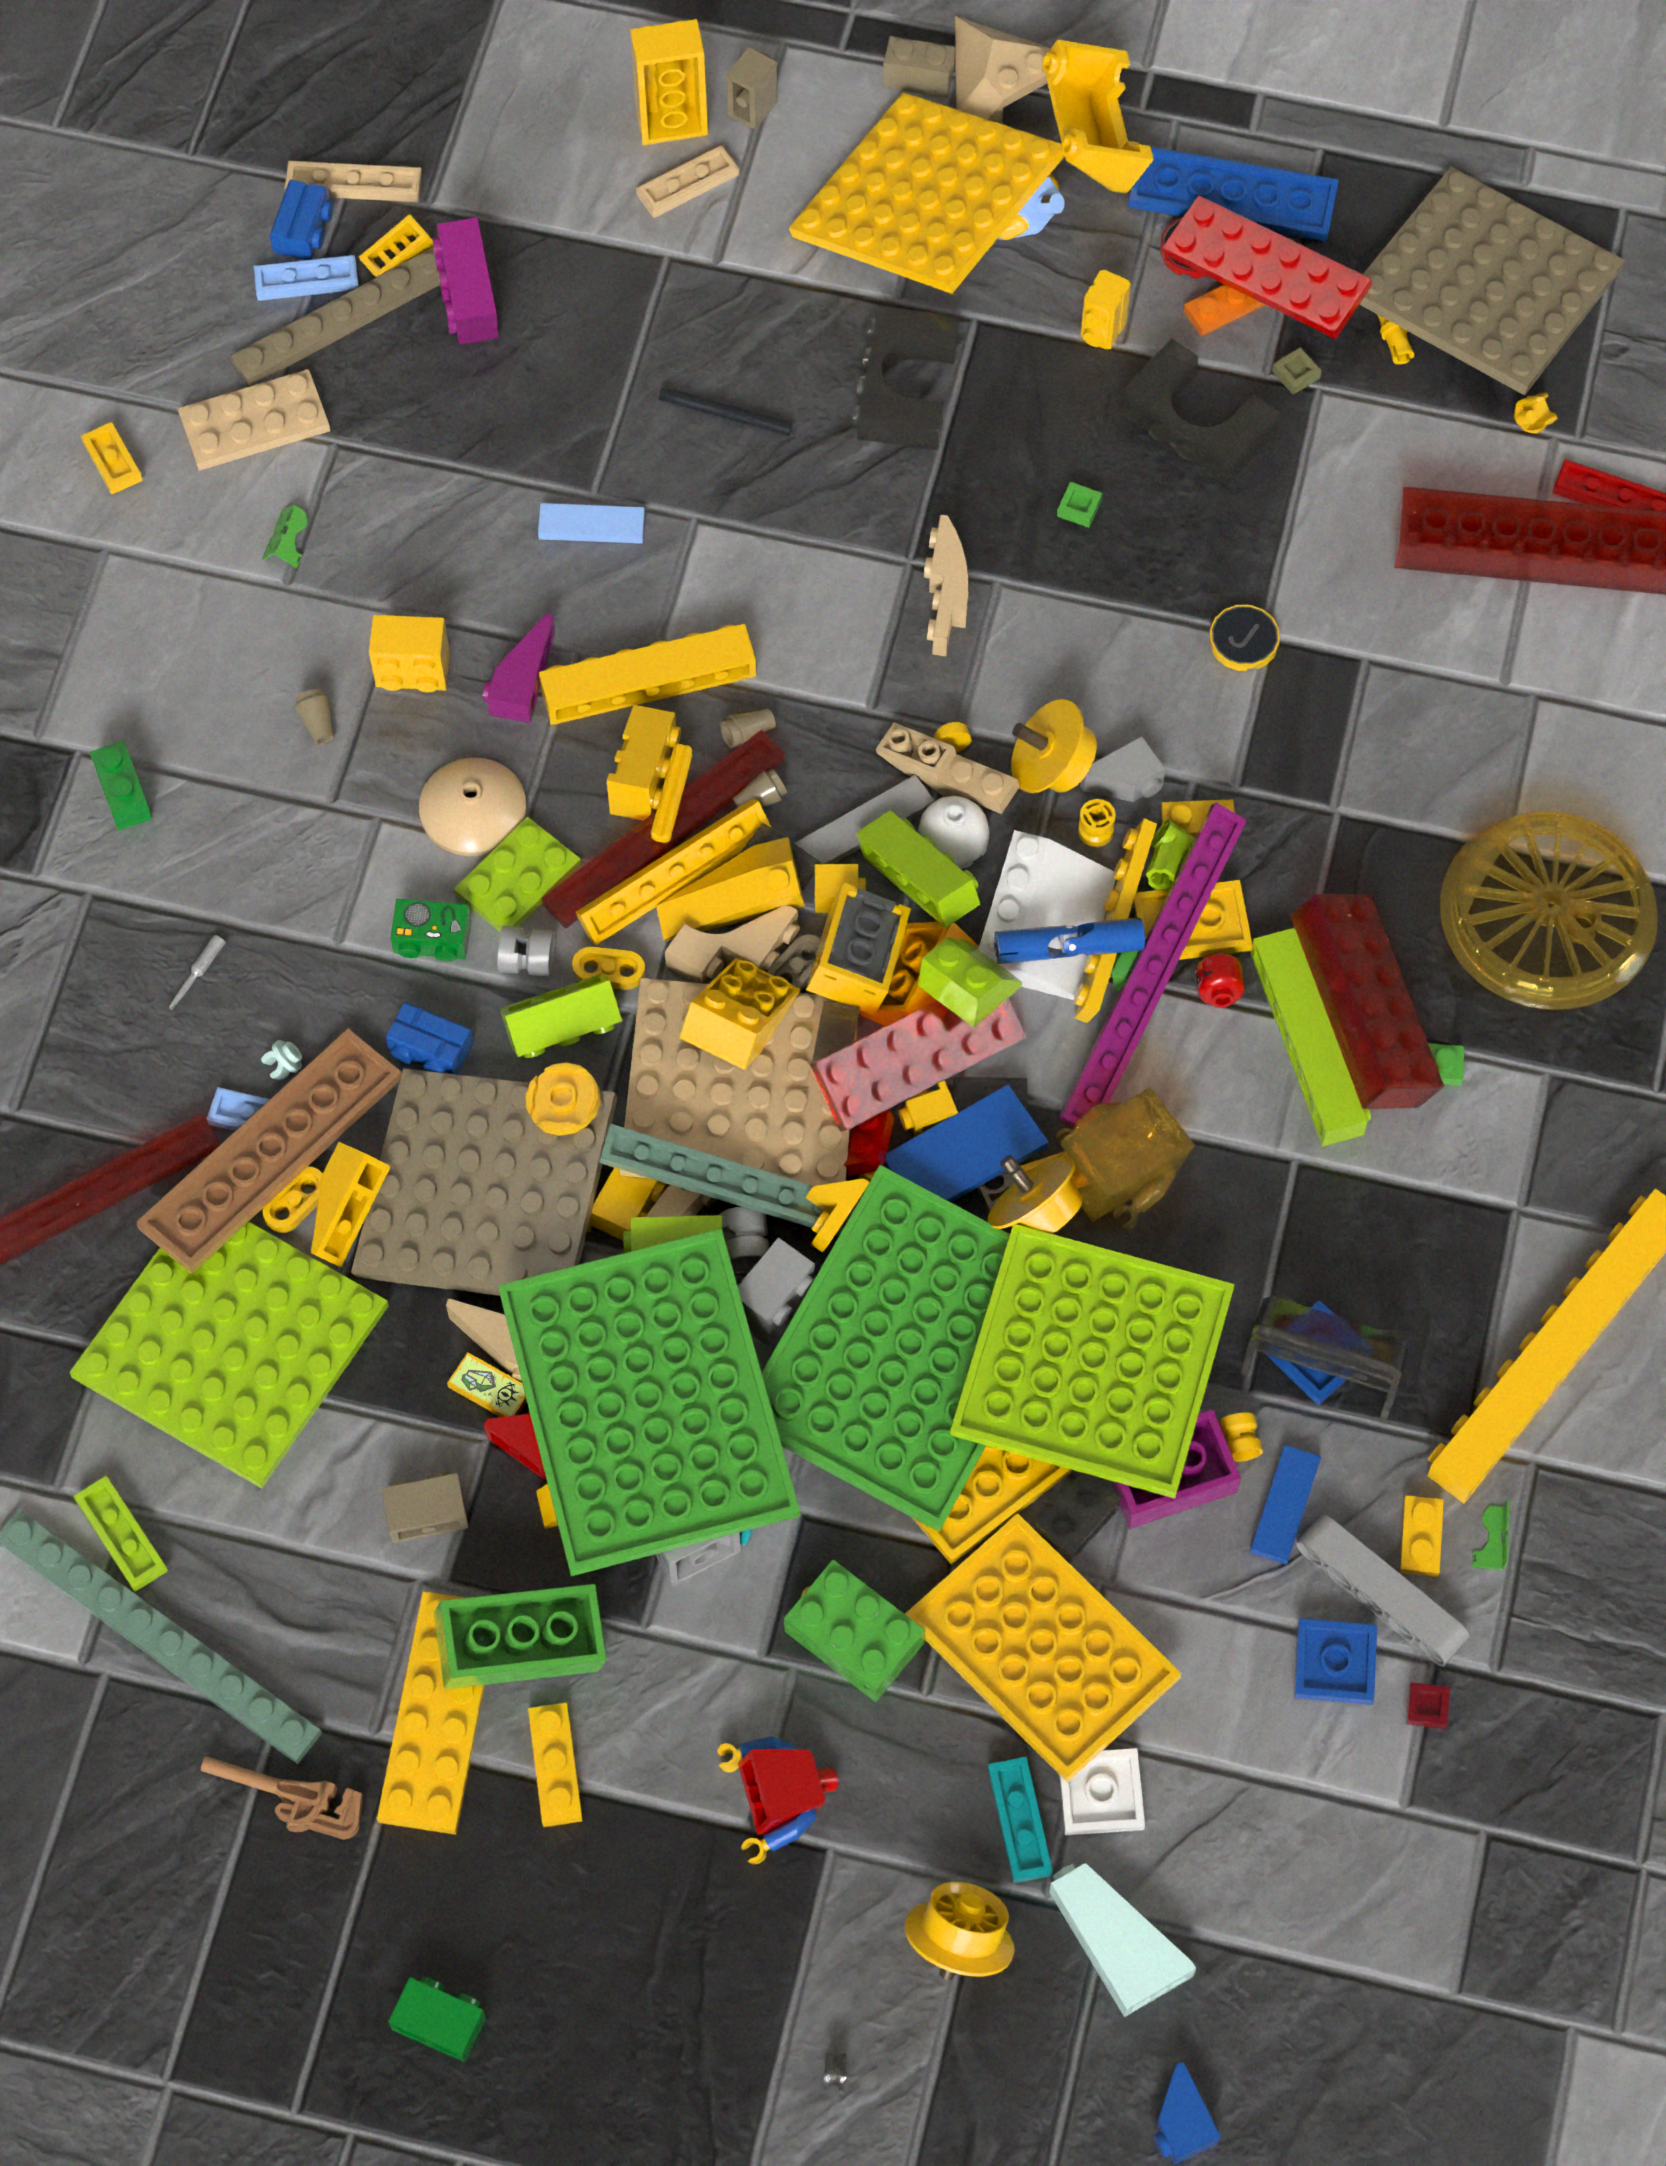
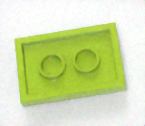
[454,816,581,932]

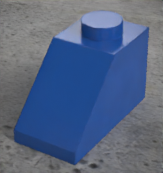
[1153,2062,1221,2165]

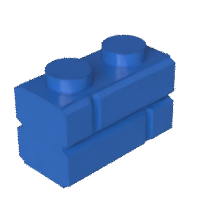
[270,180,334,260]
[386,1002,474,1075]

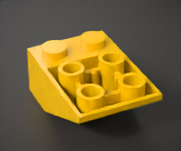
[680,958,800,1070]

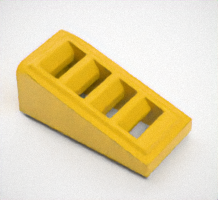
[358,214,433,278]

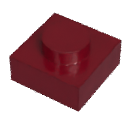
[1406,1682,1450,1729]

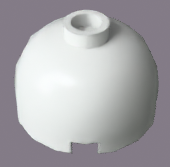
[918,796,990,869]

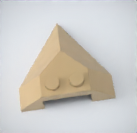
[955,16,1051,124]

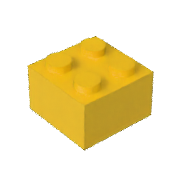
[369,615,450,692]

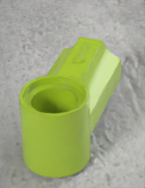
[1146,820,1195,891]

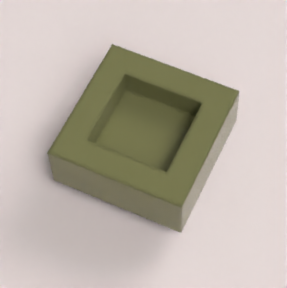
[1272,347,1321,395]

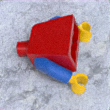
[717,1736,838,1864]

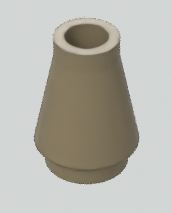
[295,689,334,745]
[720,708,776,749]
[732,769,788,808]

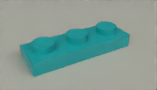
[987,1757,1053,1884]

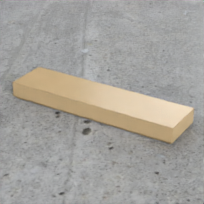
[285,161,422,202]

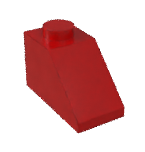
[483,1414,547,1481]

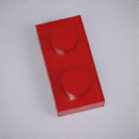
[843,1108,894,1176]

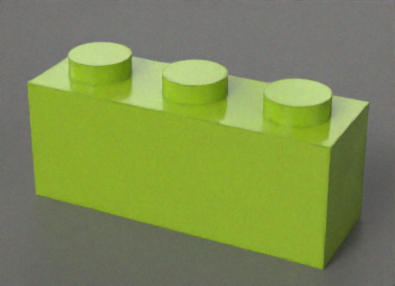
[499,973,622,1058]

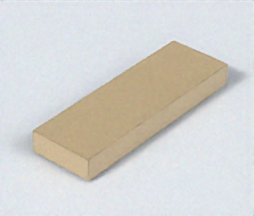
[636,145,739,219]

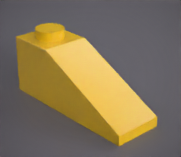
[311,1142,391,1267]

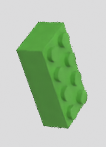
[434,1584,606,1689]

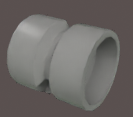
[497,925,555,977]
[719,1206,769,1273]

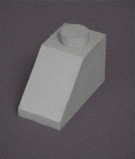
[1080,737,1165,802]

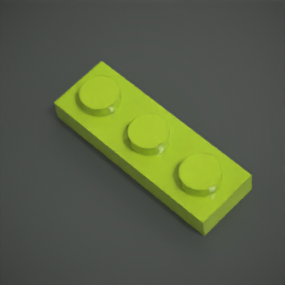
[73,1476,168,1592]

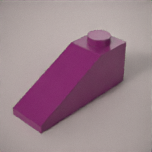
[483,614,555,723]

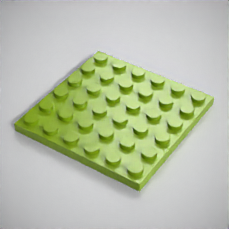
[70,1221,389,1489]
[950,1224,1235,1498]

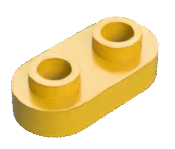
[572,947,645,990]
[262,1167,323,1233]

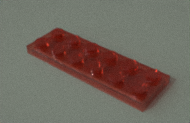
[810,998,1026,1132]

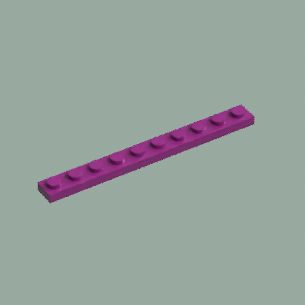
[1057,802,1247,1136]

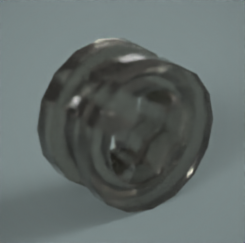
[824,2052,846,2091]

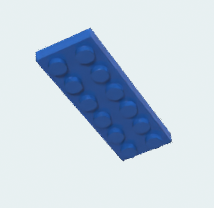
[1128,147,1339,242]

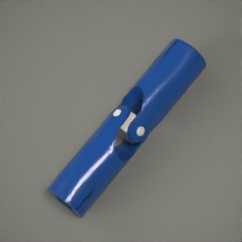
[994,918,1145,964]

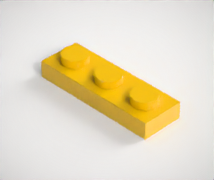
[528,1702,583,1827]

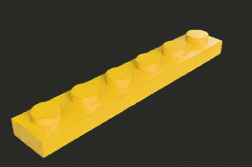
[575,798,773,945]
[1073,818,1157,1023]

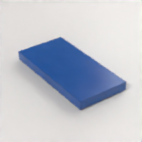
[884,1085,1048,1203]

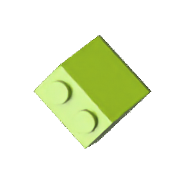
[918,938,1022,1027]

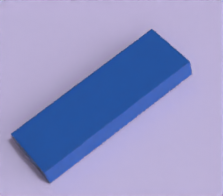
[1250,1445,1321,1565]

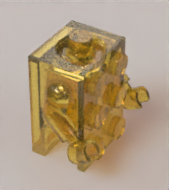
[1055,1087,1195,1229]

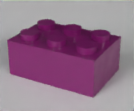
[432,217,499,345]
[1110,1409,1241,1529]

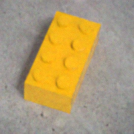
[630,19,708,145]

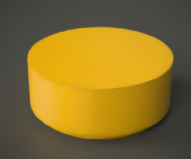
[934,722,971,753]

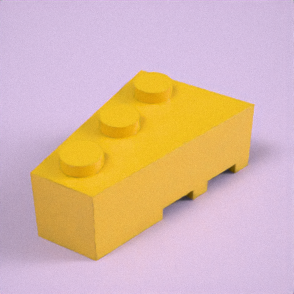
[607,705,681,822]

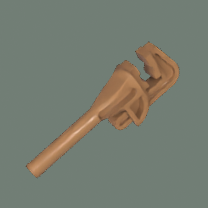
[201,1756,363,1839]

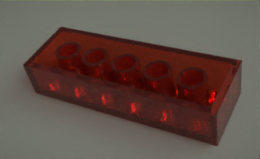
[1291,894,1445,1109]

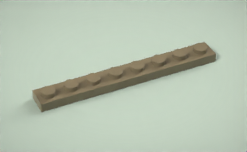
[230,247,440,387]

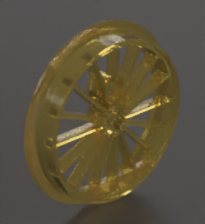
[1440,811,1658,1009]

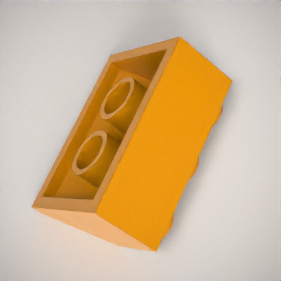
[858,922,979,1037]

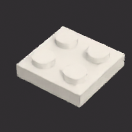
[1059,1748,1145,1835]

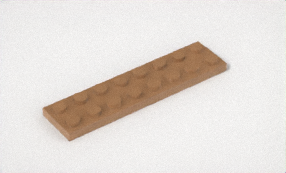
[137,1029,402,1274]

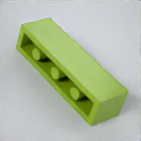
[856,810,980,928]

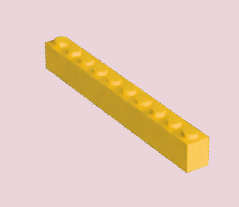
[1427,1188,1666,1504]

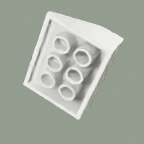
[978,830,1116,1000]

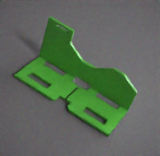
[262,505,307,568]
[1472,1499,1509,1570]

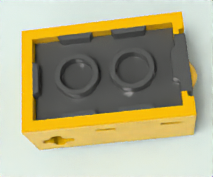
[806,882,911,1016]

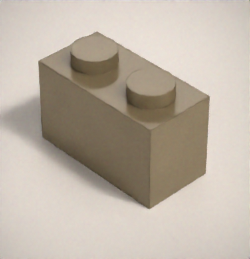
[883,36,955,98]
[726,47,777,130]
[381,1471,469,1543]

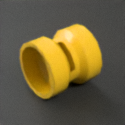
[1078,799,1116,847]
[1218,1412,1263,1462]

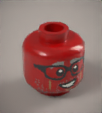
[1195,952,1245,1008]

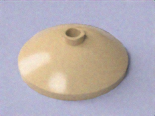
[419,758,527,856]

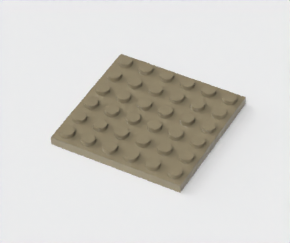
[1360,167,1625,395]
[351,1069,618,1296]

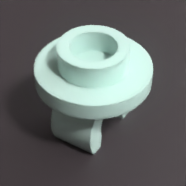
[261,1040,302,1080]

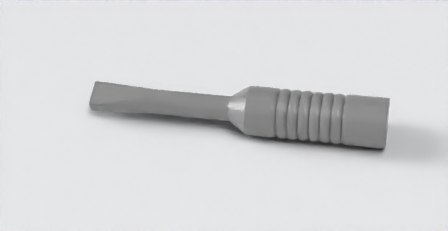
[169,935,226,1010]

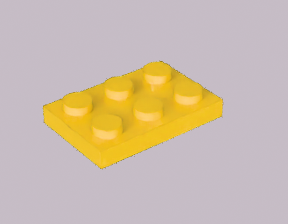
[1133,880,1252,960]

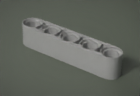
[1296,1514,1469,1666]

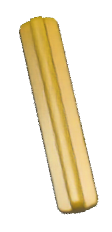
[651,744,693,843]

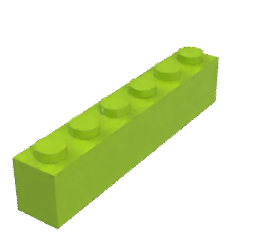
[1251,928,1371,1147]

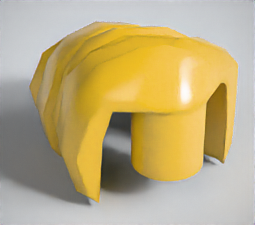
[1514,392,1558,433]

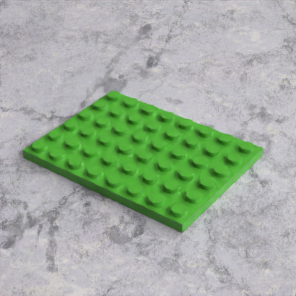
[762,1165,1010,1532]
[498,1229,800,1576]

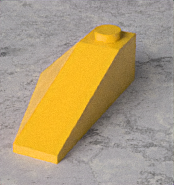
[656,837,805,941]

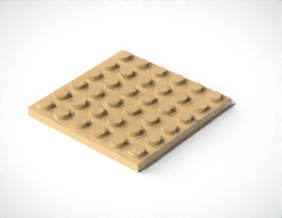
[620,978,859,1186]

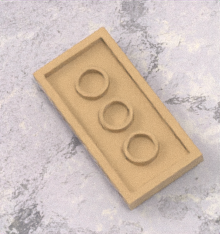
[177,369,330,471]

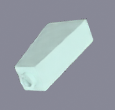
[1049,1863,1196,2017]

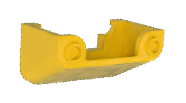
[1042,40,1154,193]

